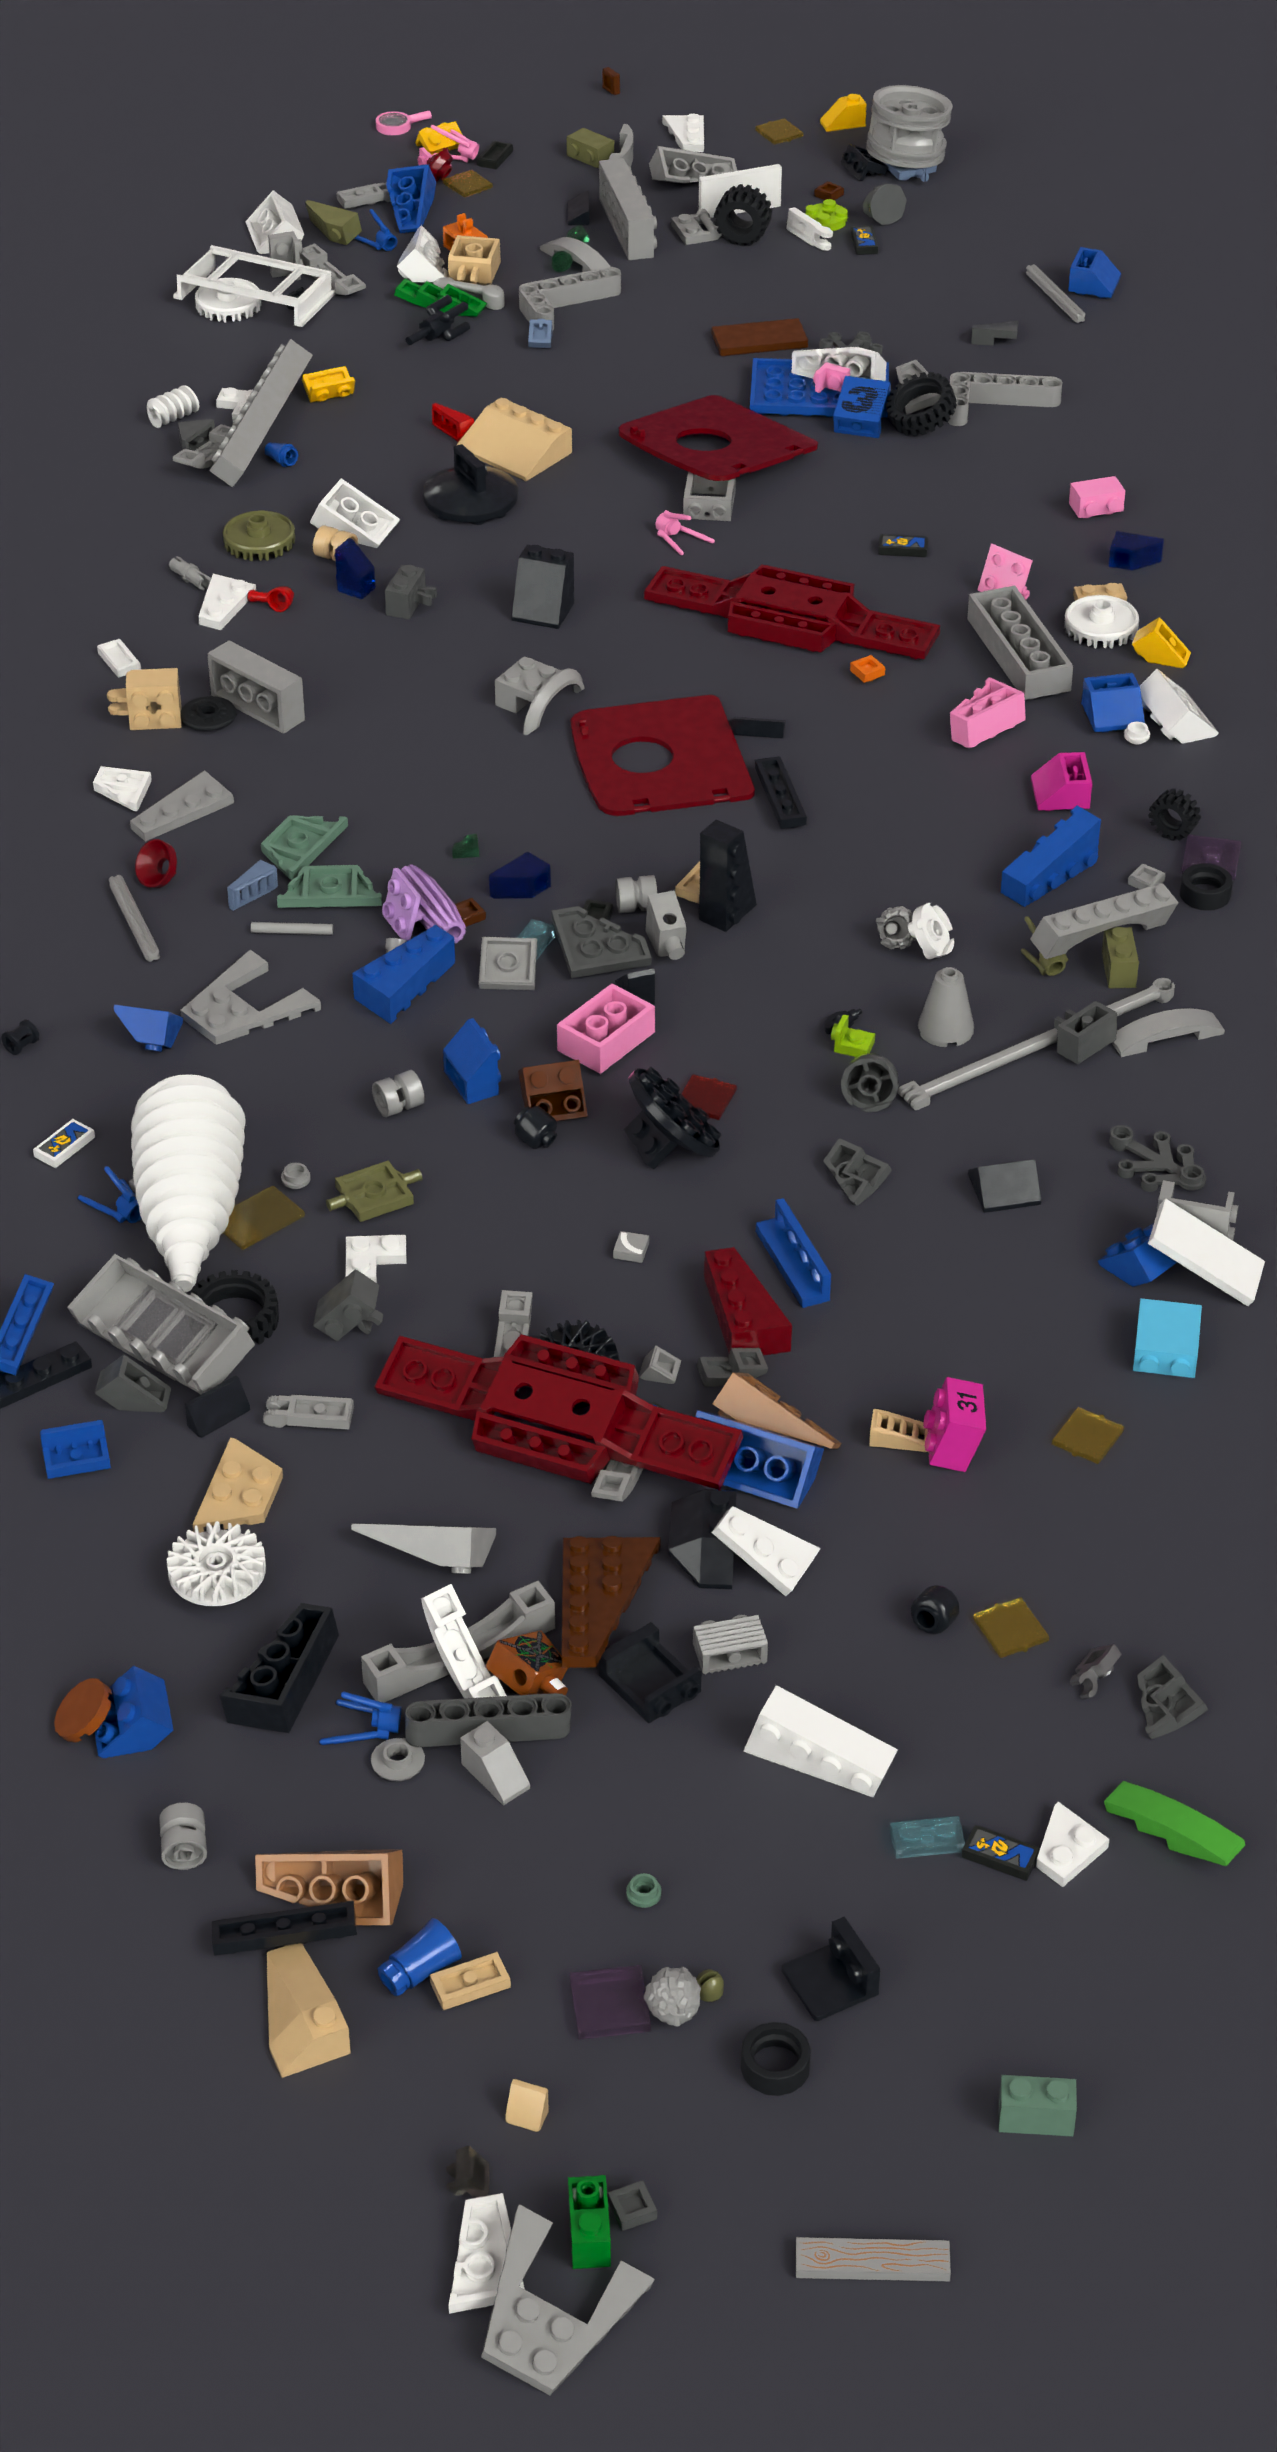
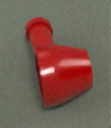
[248,587,294,612]

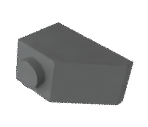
[95,1354,171,1413]

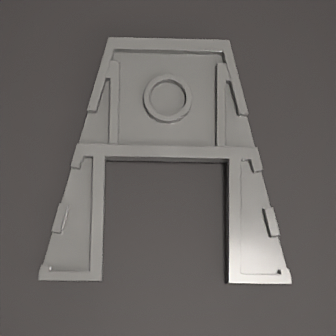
[180,950,321,1045]
[481,2204,655,2396]

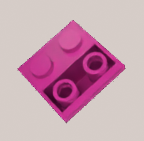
[1031,752,1092,811]

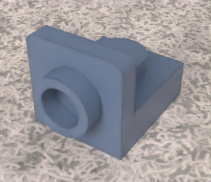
[528,319,553,348]

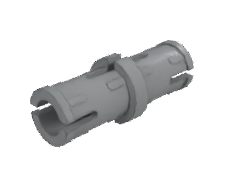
[169,556,211,591]

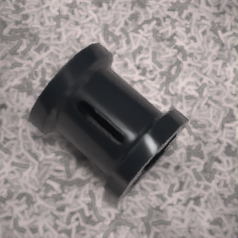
[1,1019,39,1055]

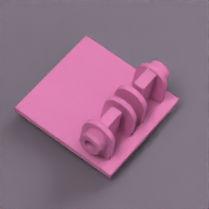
[978,544,1033,600]

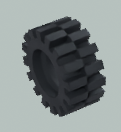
[1148,789,1201,841]

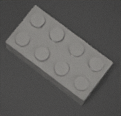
[207,640,305,734]

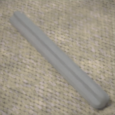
[1026,264,1086,324]
[109,875,160,962]

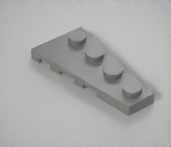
[130,770,234,842]

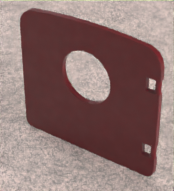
[618,395,818,481]
[571,695,755,816]

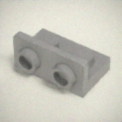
[268,231,303,280]

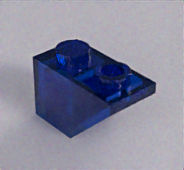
[1109,531,1164,571]
[334,538,376,599]
[489,852,551,899]

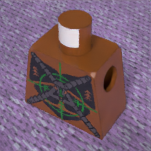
[485,1630,568,1695]

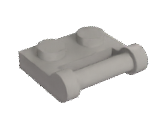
[671,209,722,245]

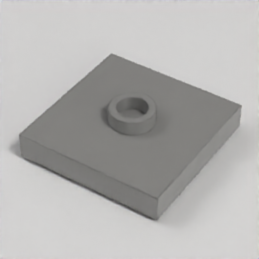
[479,937,537,990]

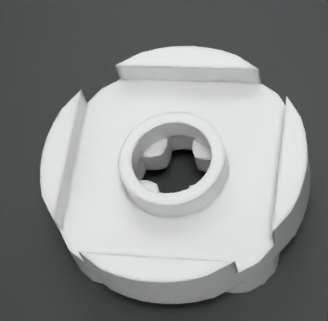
[908,903,954,959]

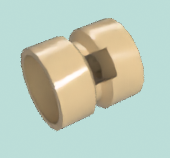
[313,525,358,565]

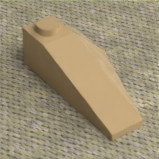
[267,1943,351,2078]

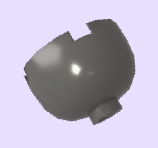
[841,1053,899,1112]

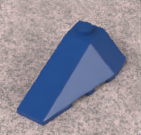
[386,164,436,233]

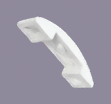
[421,1584,507,1698]

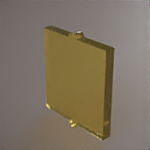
[756,118,804,145]
[443,170,493,197]
[1052,1407,1124,1464]
[973,1597,1049,1658]

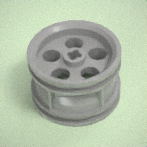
[866,85,953,168]

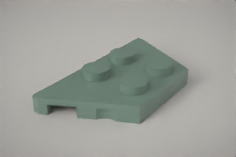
[261,815,348,880]
[277,865,382,908]

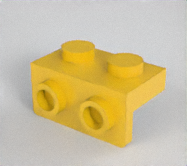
[415,121,463,155]
[302,366,355,403]

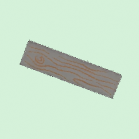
[796,2237,951,2282]

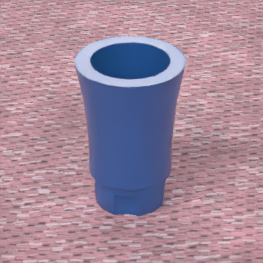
[377,1918,462,1996]

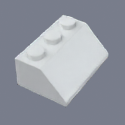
[245,190,304,254]
[1140,669,1219,744]

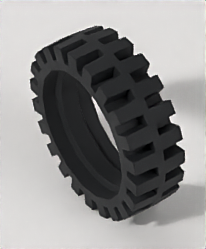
[886,372,957,436]
[188,1270,279,1348]

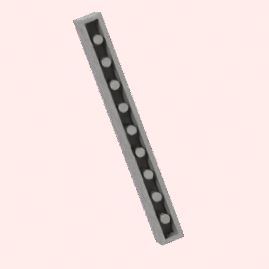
[209,339,313,487]

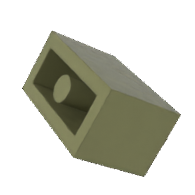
[567,128,614,168]
[1102,927,1139,988]

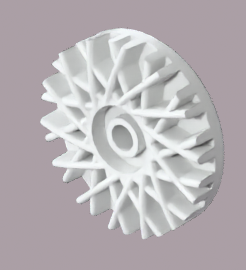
[195,278,262,323]
[1064,595,1139,649]
[167,1521,266,1606]

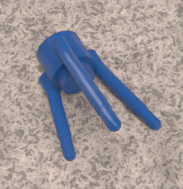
[354,209,398,251]
[78,1166,142,1223]
[319,1692,402,1745]

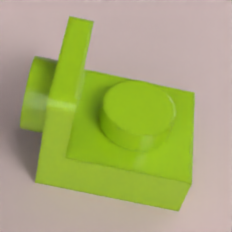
[831,1015,875,1057]

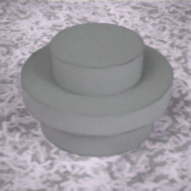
[281,1163,311,1189]

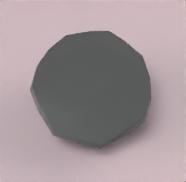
[863,183,907,225]

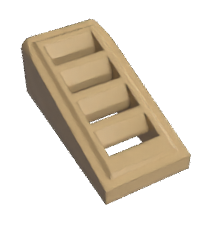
[869,1409,929,1452]

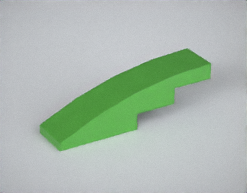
[1104,1781,1246,1866]

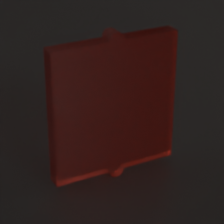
[681,1074,737,1120]

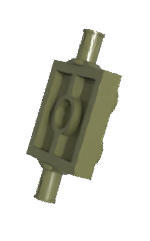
[326,1160,423,1222]

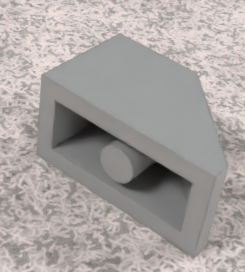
[460,1721,530,1806]

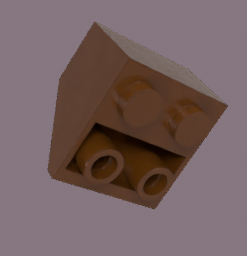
[518,1060,588,1121]

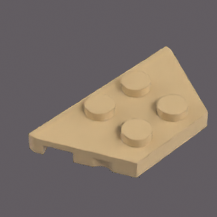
[193,1438,283,1533]

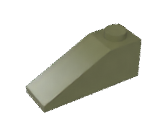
[305,200,362,245]

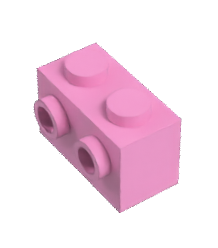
[1069,476,1125,518]

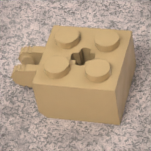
[448,235,501,285]
[107,668,182,730]

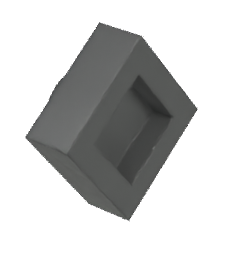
[608,2180,657,2231]

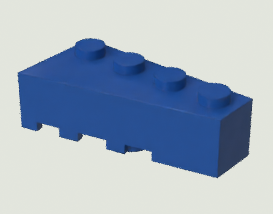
[1001,805,1101,907]
[352,925,455,1024]

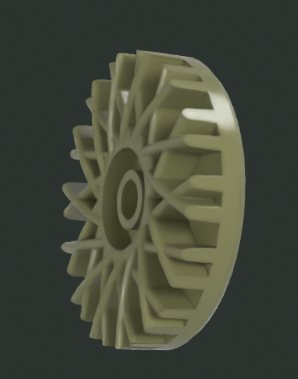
[223,510,295,562]

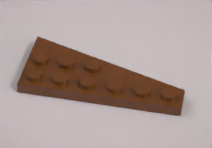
[562,1536,661,1668]

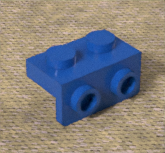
[40,1420,111,1479]

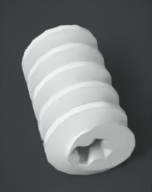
[147,385,200,428]

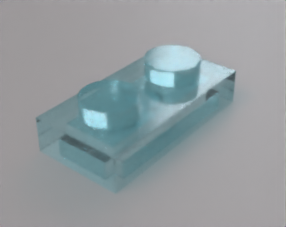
[517,919,557,960]
[890,1816,965,1859]

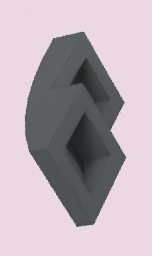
[696,1348,768,1387]

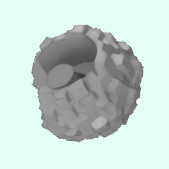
[876,906,916,950]
[643,1967,701,2026]

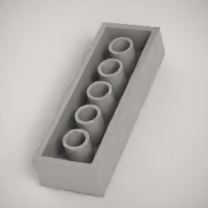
[599,158,657,260]
[967,586,1073,700]

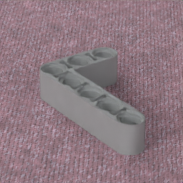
[519,267,621,330]
[948,372,1063,426]

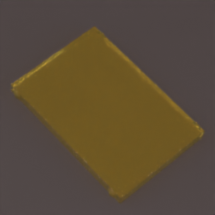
[223,1186,305,1250]

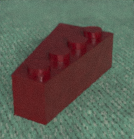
[704,1247,792,1356]

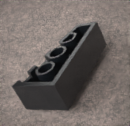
[699,820,757,932]
[219,1603,339,1733]

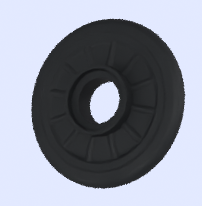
[181,696,236,731]

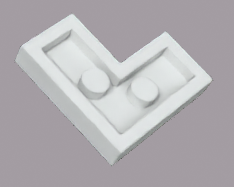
[216,387,253,422]
[346,1235,407,1283]

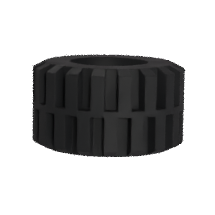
[714,184,772,246]

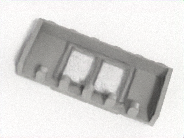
[67,1254,255,1394]

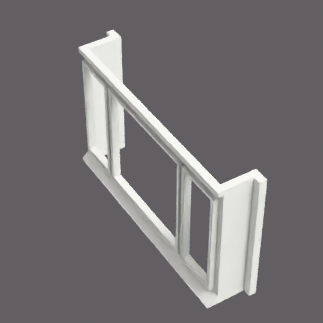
[173,245,335,327]

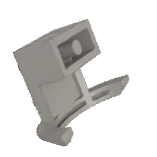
[495,656,585,735]

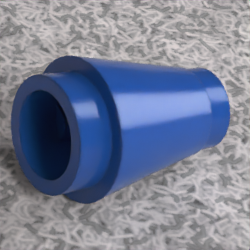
[265,442,298,467]

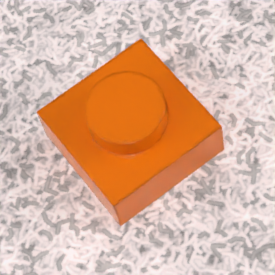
[850,655,885,683]

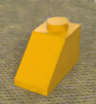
[820,94,866,132]
[1132,617,1191,668]

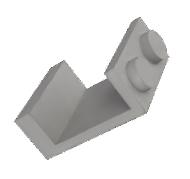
[1157,1180,1239,1241]

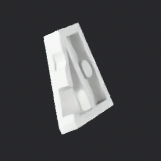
[93,766,152,811]
[1036,1802,1109,1887]

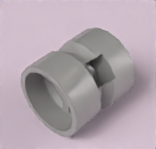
[615,875,657,913]
[372,1070,425,1118]
[159,1803,207,1870]

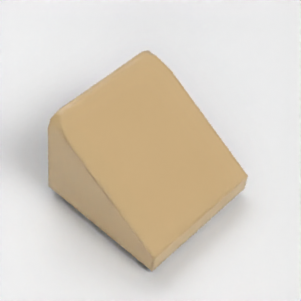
[506,2079,549,2132]

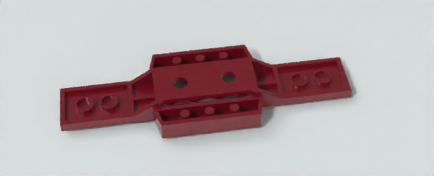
[644,564,940,660]
[375,1334,744,1490]

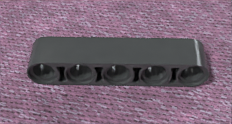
[405,1693,572,1747]

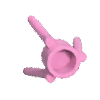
[431,125,479,163]
[655,510,715,555]

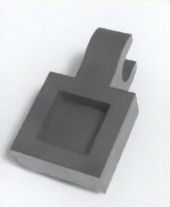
[1070,1644,1122,1699]

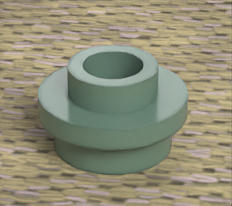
[626,1873,662,1908]

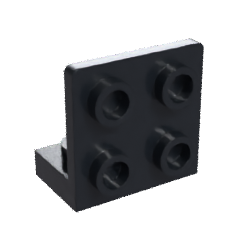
[782,1916,880,2021]

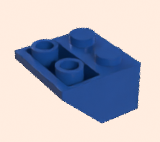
[1068,247,1121,298]
[1081,673,1145,732]
[443,1018,501,1104]
[1098,1223,1177,1287]
[94,1666,173,1758]

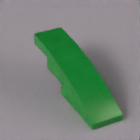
[394,278,487,317]

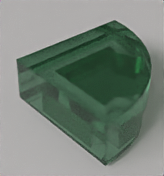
[567,225,589,243]
[452,834,479,859]

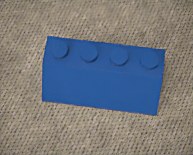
[695,1410,824,1509]

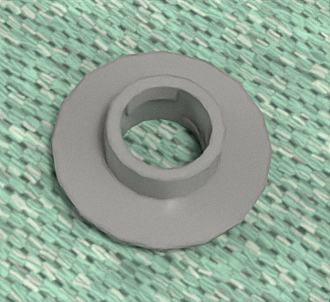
[371,1738,425,1781]

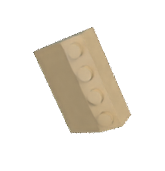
[456,397,572,481]

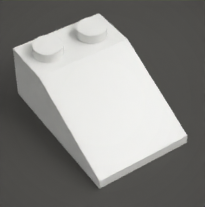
[310,478,400,548]

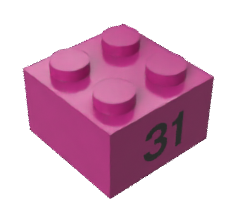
[923,1377,986,1472]

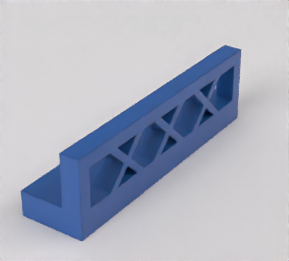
[755,1198,831,1308]
[0,1274,54,1375]

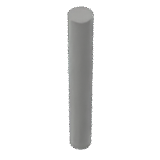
[251,922,333,935]

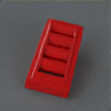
[432,403,474,442]

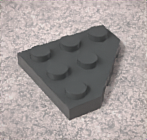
[551,906,652,978]

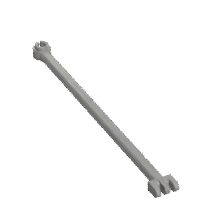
[897,978,1175,1110]

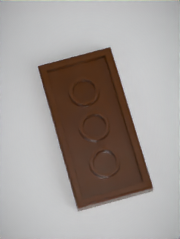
[711,318,808,356]

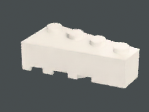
[743,1685,898,1797]

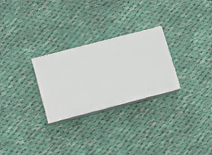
[699,164,782,218]
[1148,1198,1265,1306]

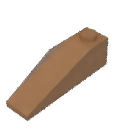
[712,1372,842,1449]
[255,1849,403,1925]

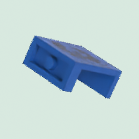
[833,376,891,438]

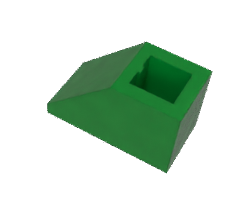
[568,2175,611,2269]

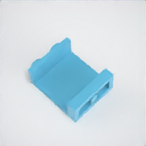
[1133,1298,1202,1378]

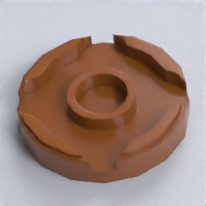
[54,1678,112,1743]

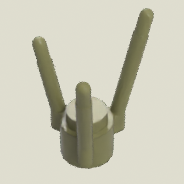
[1021,916,1069,976]

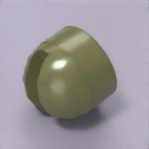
[696,1969,724,2002]

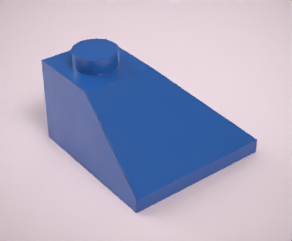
[114,1005,183,1052]

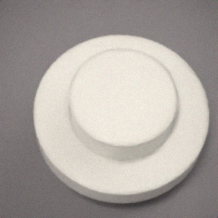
[1124,722,1150,745]

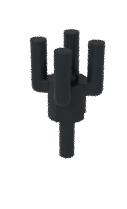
[405,295,470,345]

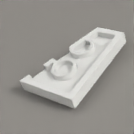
[662,114,704,152]
[198,573,256,630]
[711,1506,821,1596]
[449,2193,525,2314]

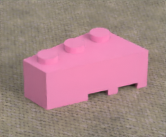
[950,677,1026,748]

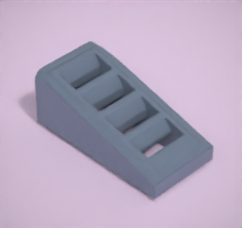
[227,860,278,911]

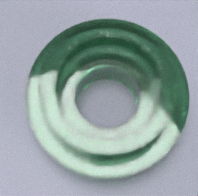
[551,251,573,272]

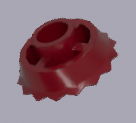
[427,147,453,182]

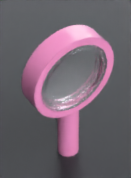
[376,110,432,135]

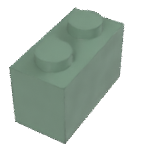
[999,2075,1077,2136]

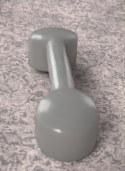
[433,277,505,310]

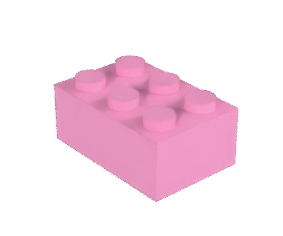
[557,983,655,1074]

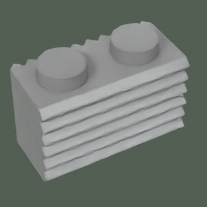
[693,1615,768,1675]

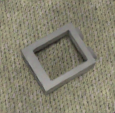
[683,472,736,521]

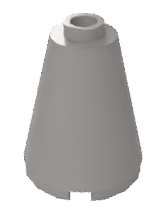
[918,967,974,1047]

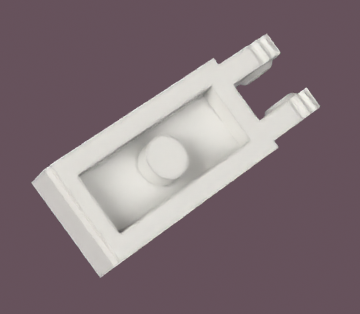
[786,207,833,251]

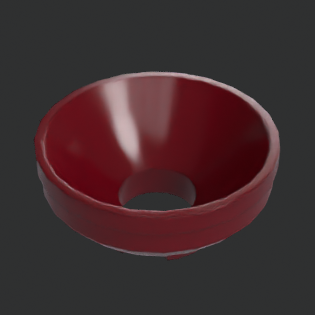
[135,839,177,888]

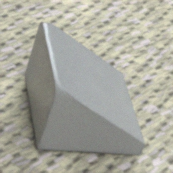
[639,1345,681,1384]

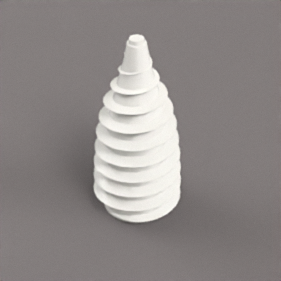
[131,1075,246,1292]

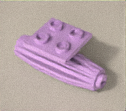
[382,865,466,944]

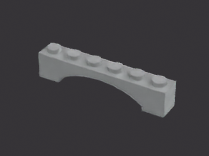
[1030,883,1179,959]
[361,1581,555,1703]

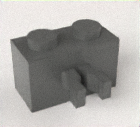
[385,565,437,619]
[1054,1001,1117,1064]
[313,1269,383,1341]

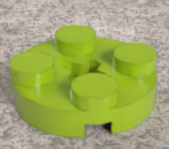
[806,199,848,231]

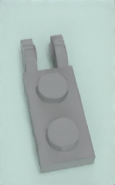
[336,182,391,209]
[263,1395,354,1430]

